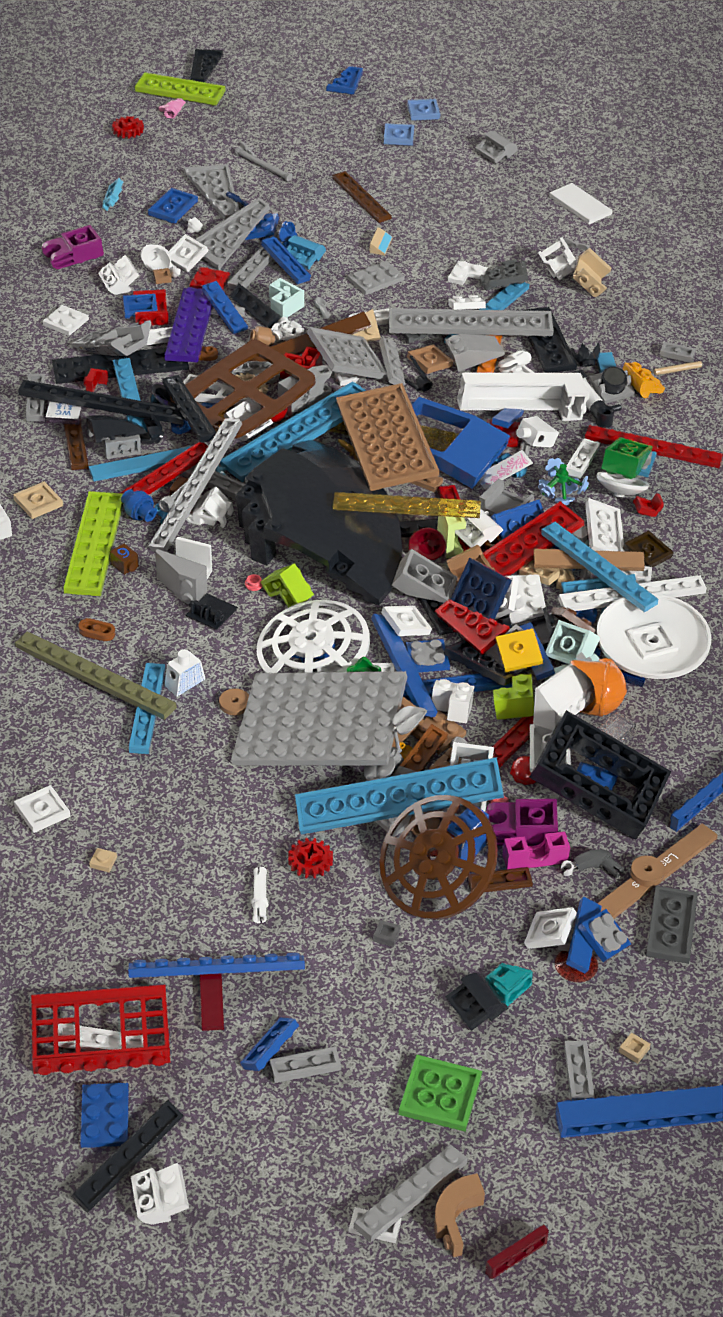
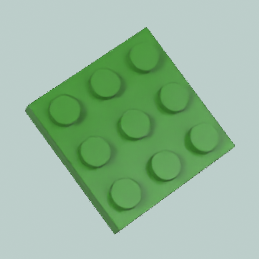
[399,1054,482,1132]

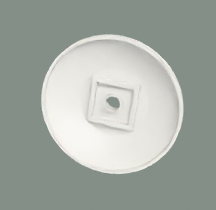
[596,593,711,679]

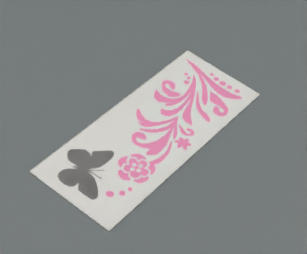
[479,450,533,490]

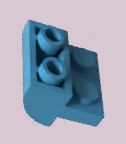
[287,235,326,270]

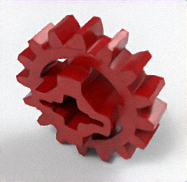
[112,116,144,139]
[288,838,333,879]

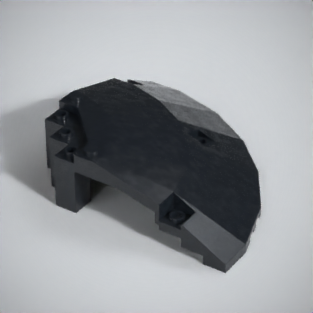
[236,440,402,606]

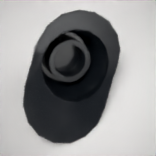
[150,384,177,407]

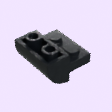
[445,973,508,1031]

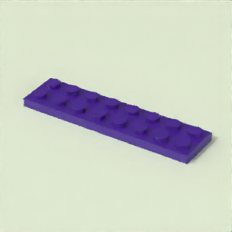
[165,287,213,363]

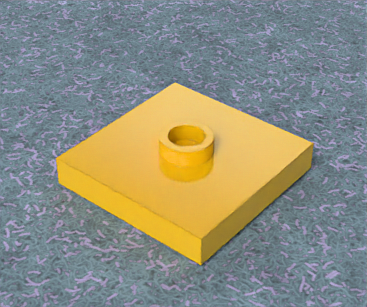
[496,629,543,672]

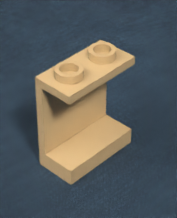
[573,248,611,297]

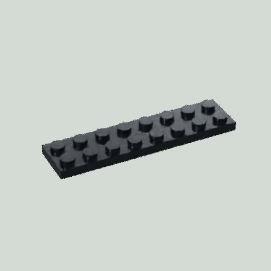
[52,347,189,384]

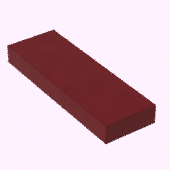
[200,973,224,1031]
[485,1224,549,1279]

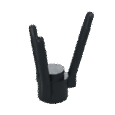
[404,355,433,392]

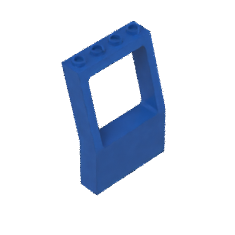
[411,397,510,489]

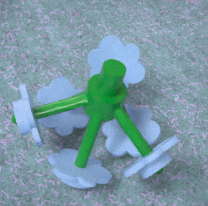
[538,458,589,505]

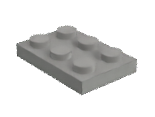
[348,261,405,295]

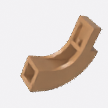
[434,1173,485,1257]

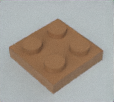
[407,344,454,374]
[412,710,466,755]

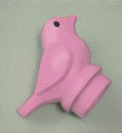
[159,98,186,118]

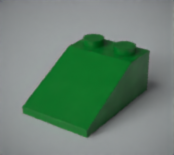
[601,437,653,479]

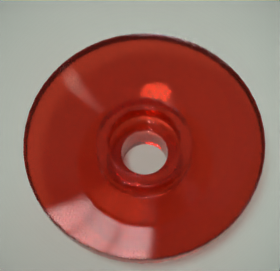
[555,951,598,982]

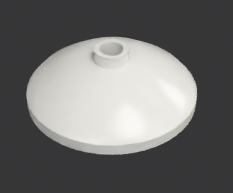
[596,472,649,498]

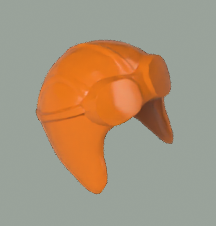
[570,658,627,717]

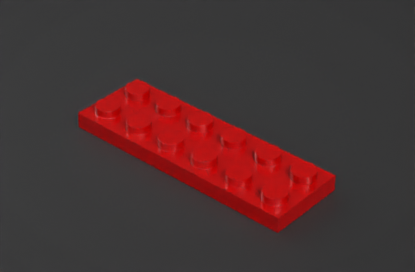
[483,501,584,576]

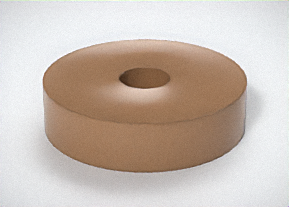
[219,689,249,715]
[630,856,665,887]

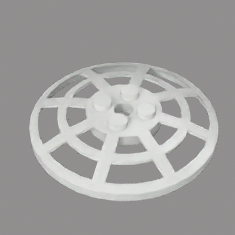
[257,600,370,673]

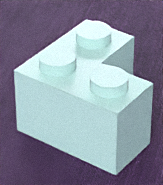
[269,278,304,319]

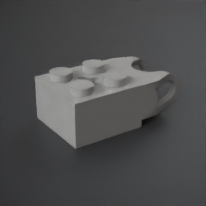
[278,365,332,418]

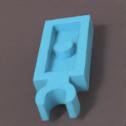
[102,178,123,211]

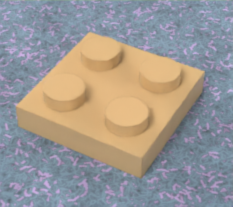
[13,481,63,519]

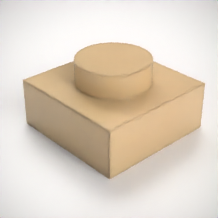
[89,848,117,872]
[619,1033,651,1064]

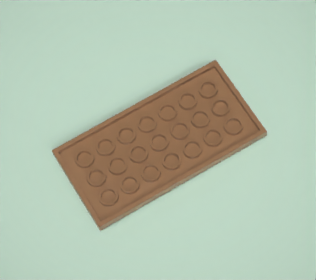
[336,383,439,491]

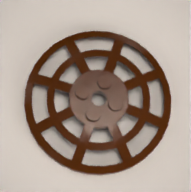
[380,795,498,920]

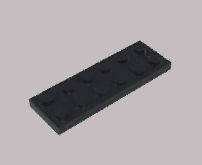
[518,307,577,373]

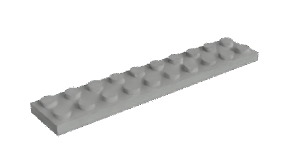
[389,308,553,336]

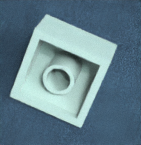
[545,620,600,664]

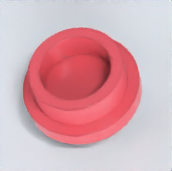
[245,574,263,591]

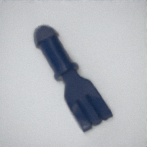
[226,191,249,207]

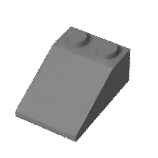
[445,334,505,372]
[155,549,207,604]
[392,549,457,603]

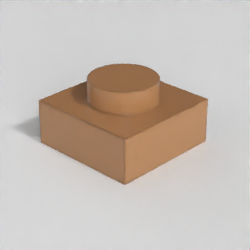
[153,268,172,284]

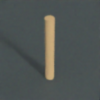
[654,361,702,375]

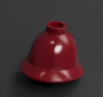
[408,528,446,561]

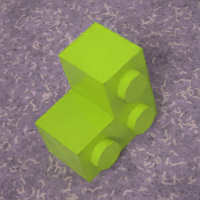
[260,563,314,608]
[493,674,535,720]

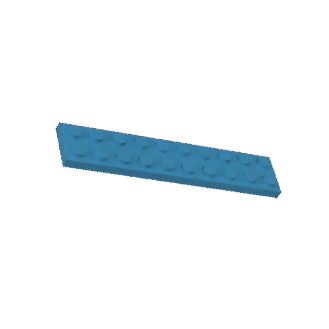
[220,381,366,482]
[295,757,504,834]

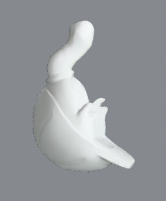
[140,244,181,278]

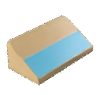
[370,227,393,255]

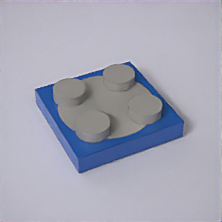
[406,639,450,673]
[578,909,631,962]

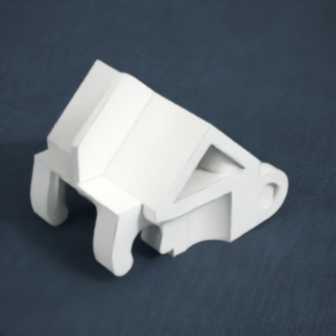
[538,237,577,280]
[186,487,234,528]

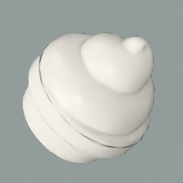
[187,217,203,233]

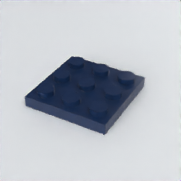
[451,558,512,620]

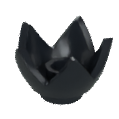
[570,342,600,367]
[139,414,164,445]

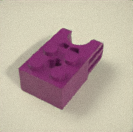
[42,225,104,269]
[486,799,558,846]

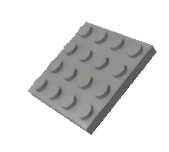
[307,327,388,380]

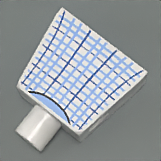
[165,650,205,696]

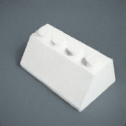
[533,664,595,730]

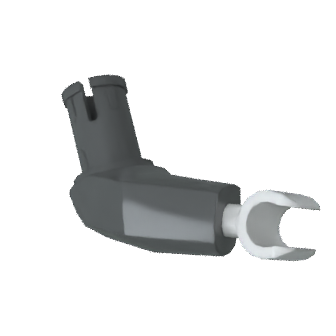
[561,849,625,879]

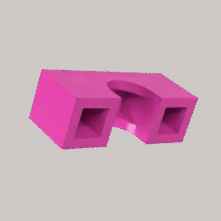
[503,831,570,870]

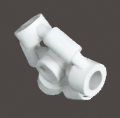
[271,317,304,342]

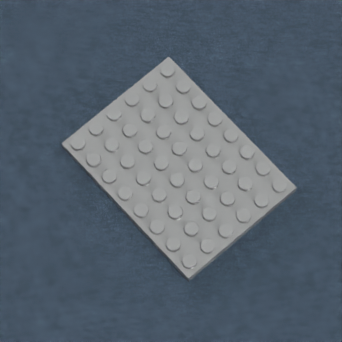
[231,671,407,766]

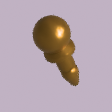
[338,439,359,461]

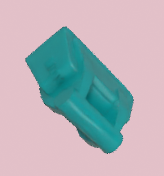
[485,963,533,1006]

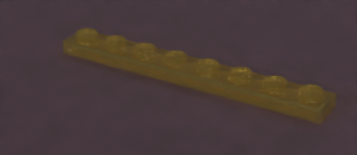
[333,492,481,518]

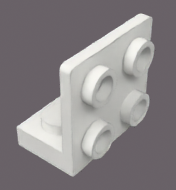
[175,537,212,579]

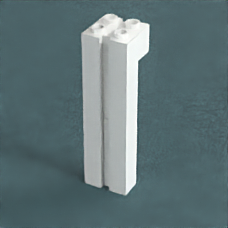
[457,373,589,421]

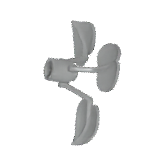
[364,706,427,781]

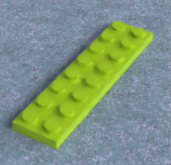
[63,491,123,596]

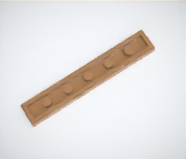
[533,549,645,571]

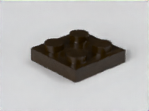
[623,530,674,568]

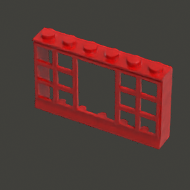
[31,985,171,1075]

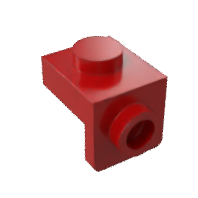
[83,368,108,392]
[633,493,664,517]

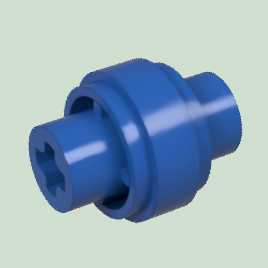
[121,489,157,522]

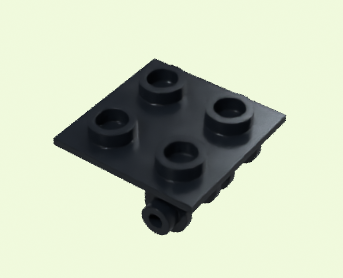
[186,593,238,630]

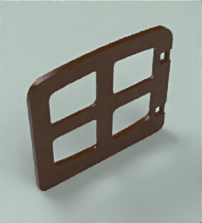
[170,339,316,439]

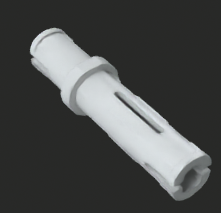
[251,867,268,923]

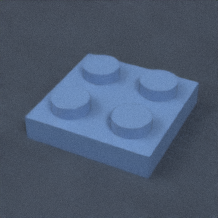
[407,99,440,120]
[384,123,414,146]

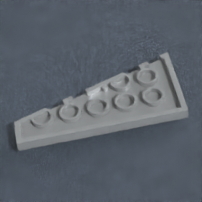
[183,164,239,220]
[195,198,270,270]

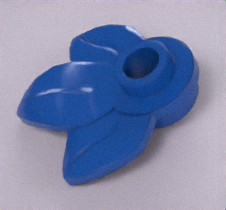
[279,221,298,249]

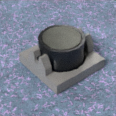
[589,366,635,404]

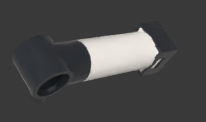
[571,370,622,428]

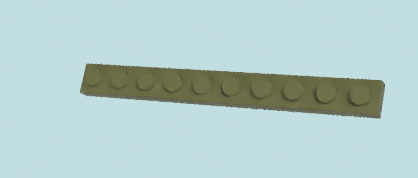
[15,631,177,720]

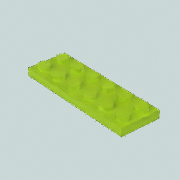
[135,72,225,105]

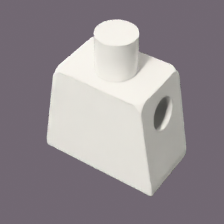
[516,416,559,447]

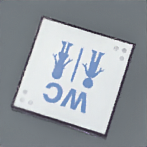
[45,401,84,425]

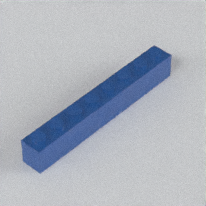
[555,1084,723,1138]

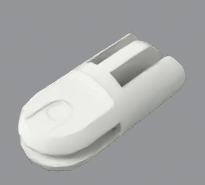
[498,350,531,373]

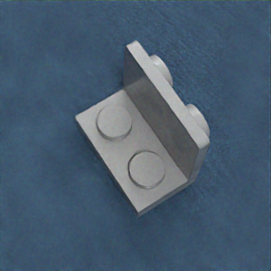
[101,435,141,459]

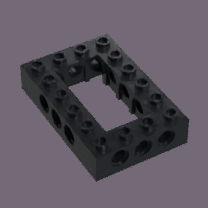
[529,710,671,840]

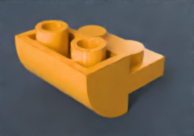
[623,362,665,398]

